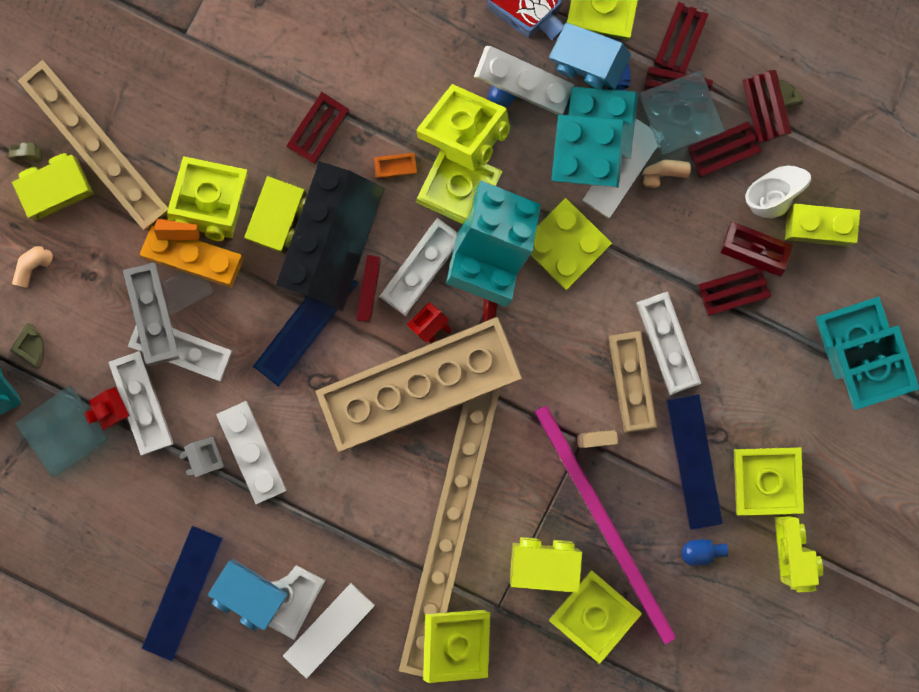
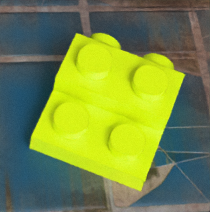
[416,84,510,171]
[167,156,248,241]
[774,515,823,592]

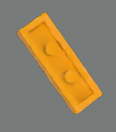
[139,225,244,288]

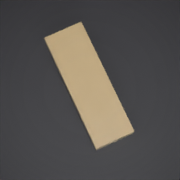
[608,331,657,433]
[576,430,618,448]

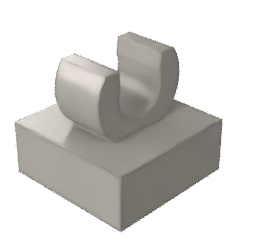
[180,436,224,477]

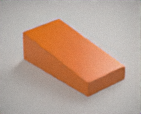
[373,153,417,179]
[154,219,200,240]

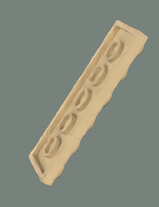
[315,317,523,453]

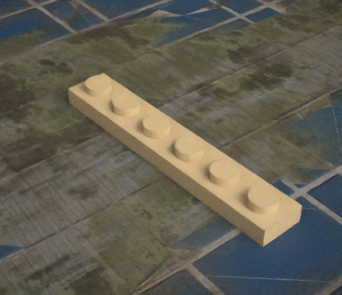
[18,60,168,231]

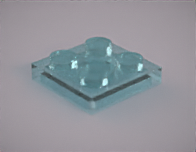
[638,70,725,156]
[15,385,109,477]

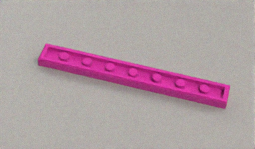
[534,406,676,645]

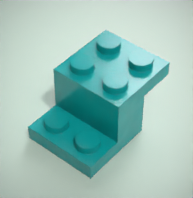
[551,87,638,188]
[446,181,541,307]
[814,296,919,410]

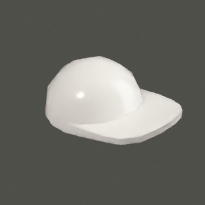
[745,165,811,219]

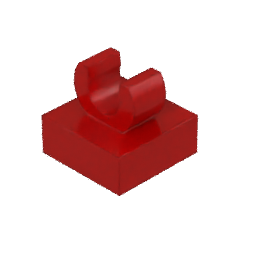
[406,302,451,344]
[84,386,130,430]

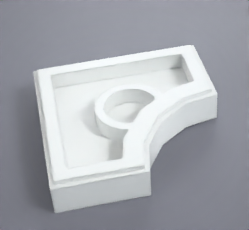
[269,565,325,639]

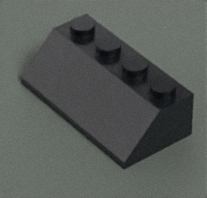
[276,161,385,311]

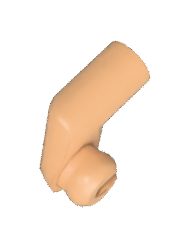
[642,159,691,188]
[12,246,53,288]

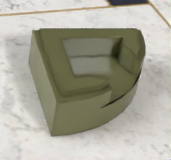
[764,78,804,109]
[8,142,42,160]
[10,323,45,368]

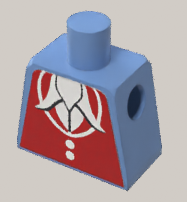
[487,0,564,41]

